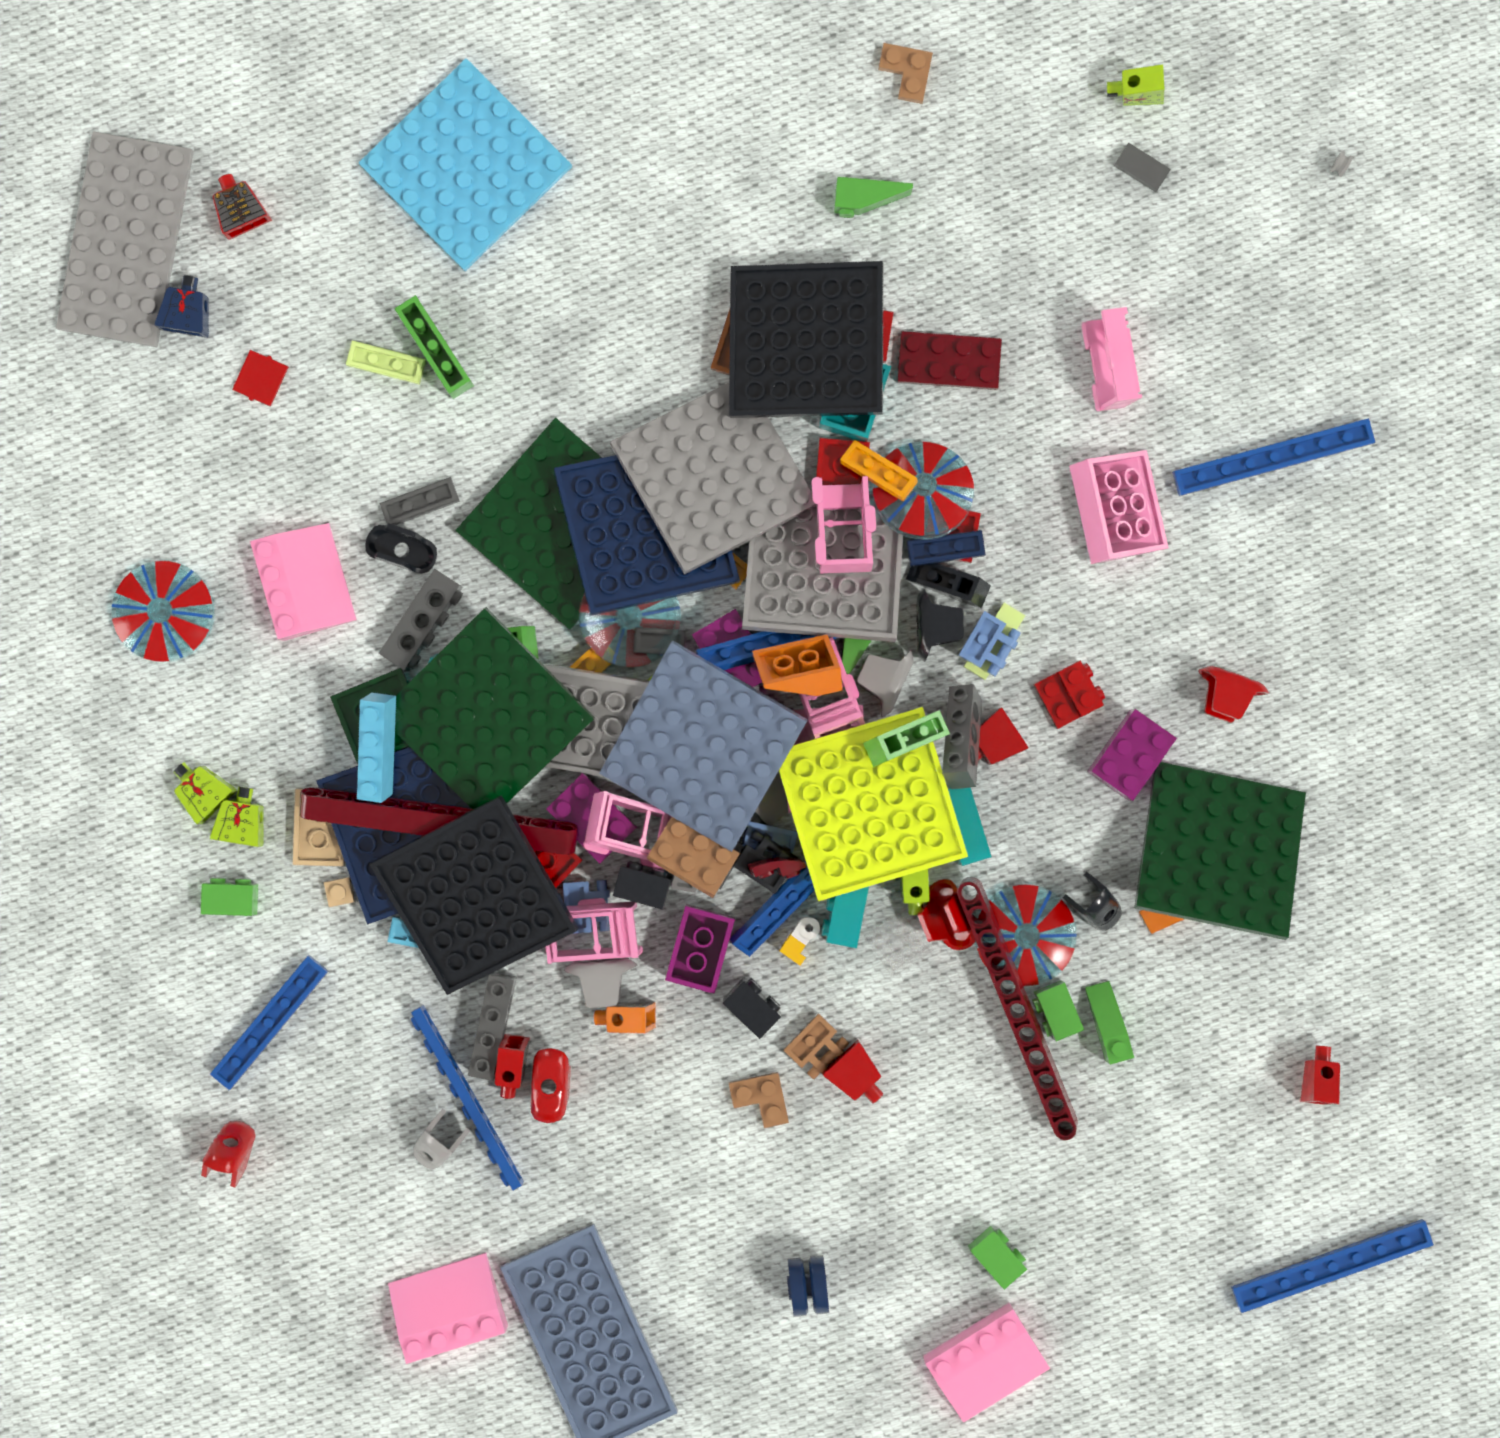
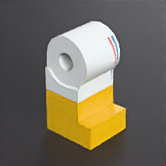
[779,917,820,966]

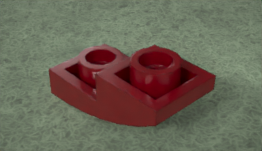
[748,857,806,879]

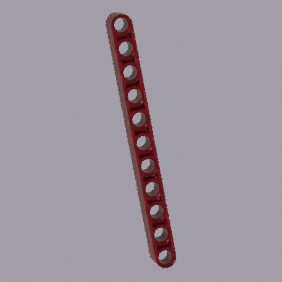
[299,787,578,855]
[957,877,1078,1140]

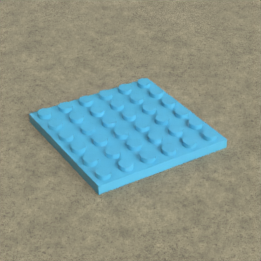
[359,58,572,271]

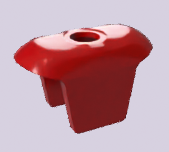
[1198,666,1269,723]
[918,879,975,950]
[530,1048,571,1123]
[201,1121,256,1188]

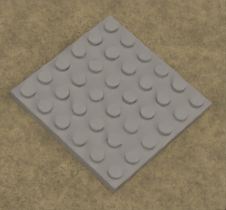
[610,383,817,574]
[742,489,905,642]

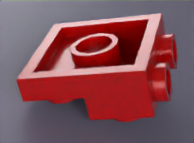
[1033,660,1105,729]

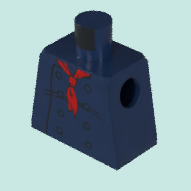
[155,275,209,338]

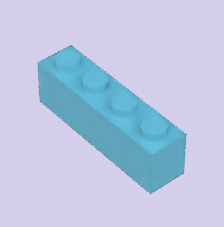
[357,693,396,803]

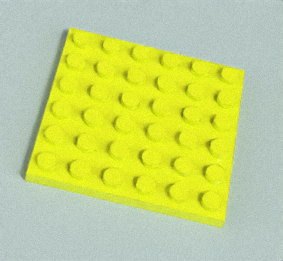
[779,707,968,901]

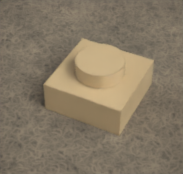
[324,877,355,907]

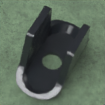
[365,523,437,574]
[916,589,964,662]
[1062,871,1122,931]

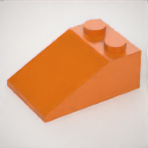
[752,634,842,696]

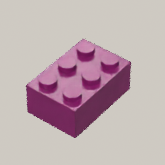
[692,609,762,688]
[1087,709,1177,801]
[546,773,637,864]
[665,904,735,994]

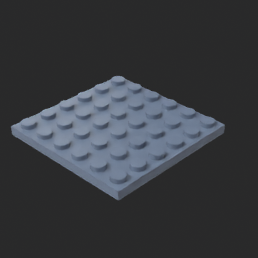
[599,641,808,852]

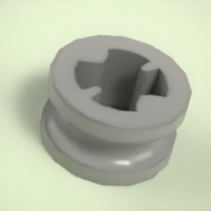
[1330,151,1353,177]

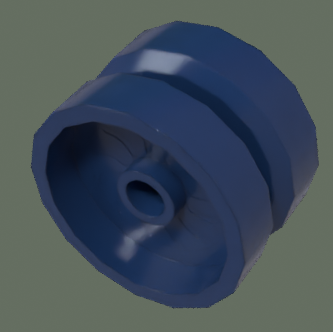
[787,1255,829,1317]

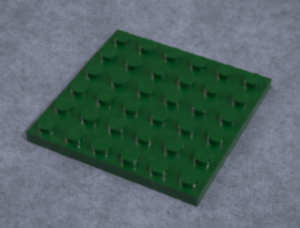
[455,417,602,631]
[395,607,595,809]
[1134,762,1306,940]

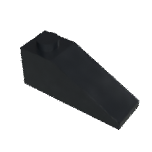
[906,563,991,609]

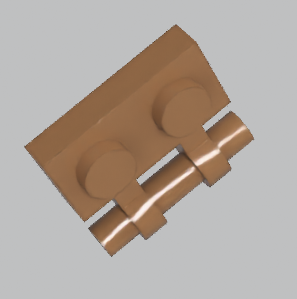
[783,1013,849,1080]

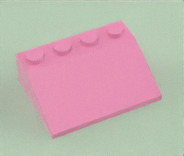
[1069,450,1168,564]
[250,523,357,641]
[388,1253,508,1364]
[923,1302,1050,1422]

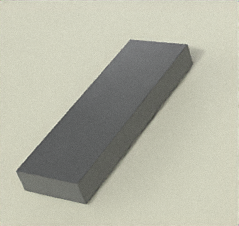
[379,477,460,525]

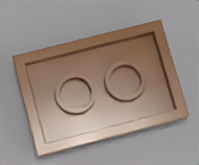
[647,817,740,898]

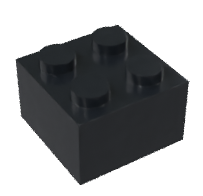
[613,861,672,910]
[722,977,781,1039]

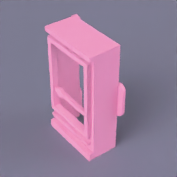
[1082,307,1142,412]
[812,476,876,574]
[799,637,865,740]
[583,791,672,870]
[546,898,643,964]

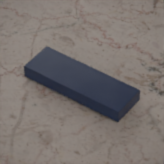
[906,530,986,567]

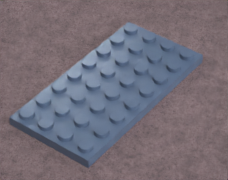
[500,1224,678,1438]

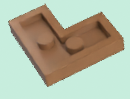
[878,43,933,104]
[729,1072,789,1128]

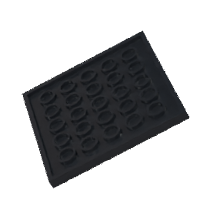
[729,261,884,418]
[369,795,578,995]

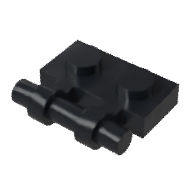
[733,829,798,894]

